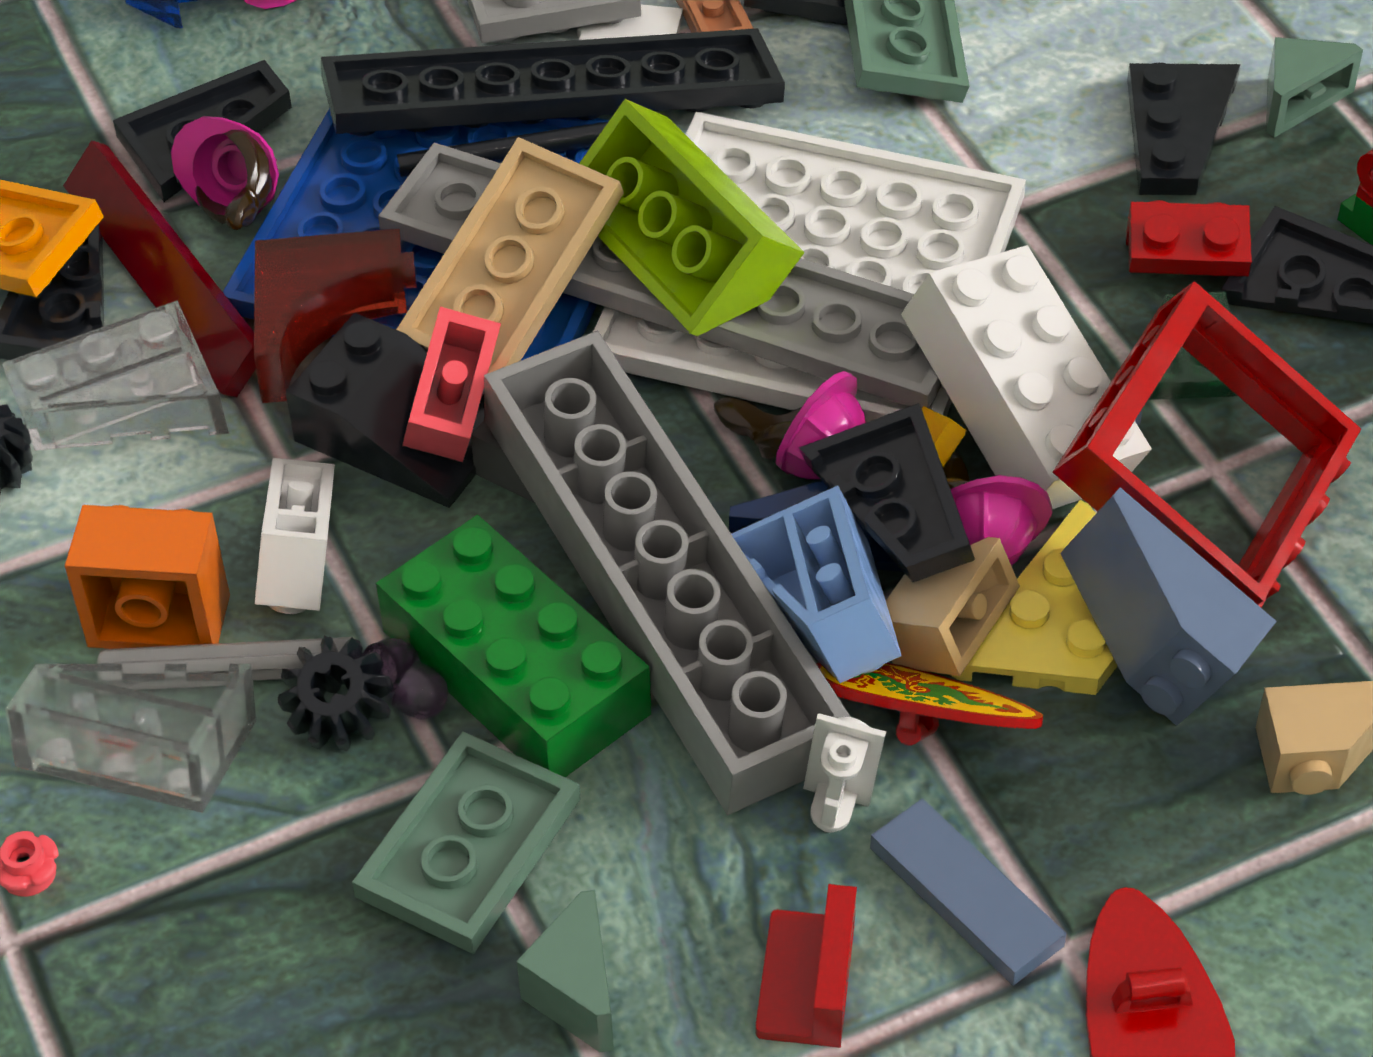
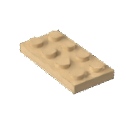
[396,137,624,373]

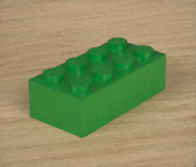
[376,514,651,777]

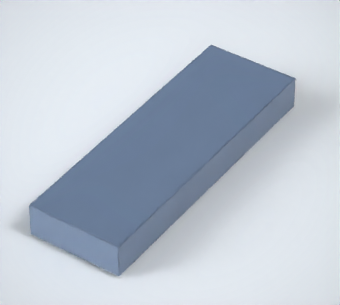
[870,798,1067,986]

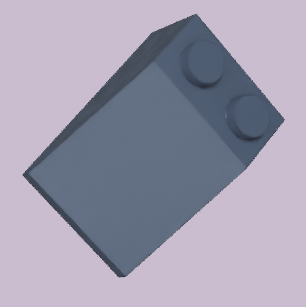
[1060,488,1277,726]

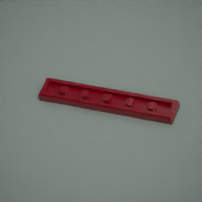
[63,140,268,398]

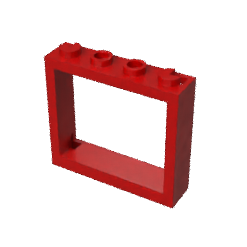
[1052,281,1361,608]

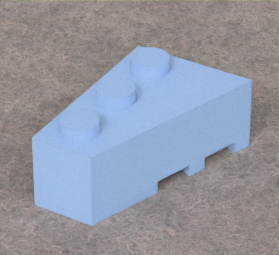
[731,485,902,683]

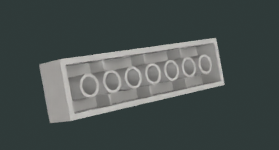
[484,331,850,816]

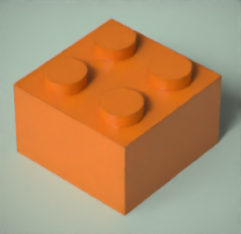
[65,505,230,649]

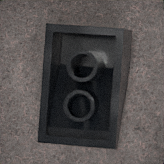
[286,313,484,508]

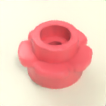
[0,831,59,897]

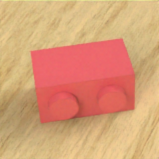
[402,307,501,462]

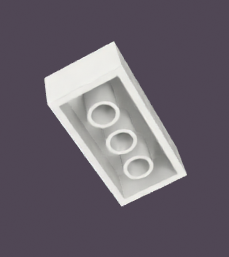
[901,245,1152,509]

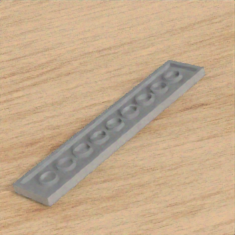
[378,142,942,409]

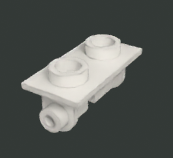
[803,713,886,833]

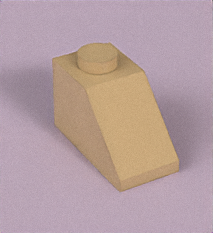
[886,537,1020,676]
[1255,681,1373,795]

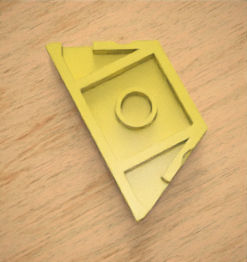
[951,500,1117,695]

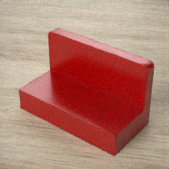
[755,884,857,1048]

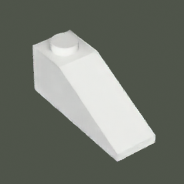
[255,458,335,614]

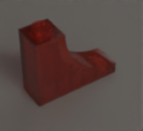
[254,229,417,403]

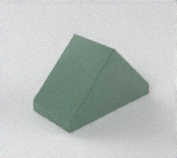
[1266,37,1363,138]
[517,890,614,1052]

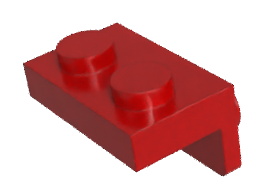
[1126,200,1252,277]

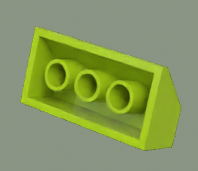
[579,99,805,336]

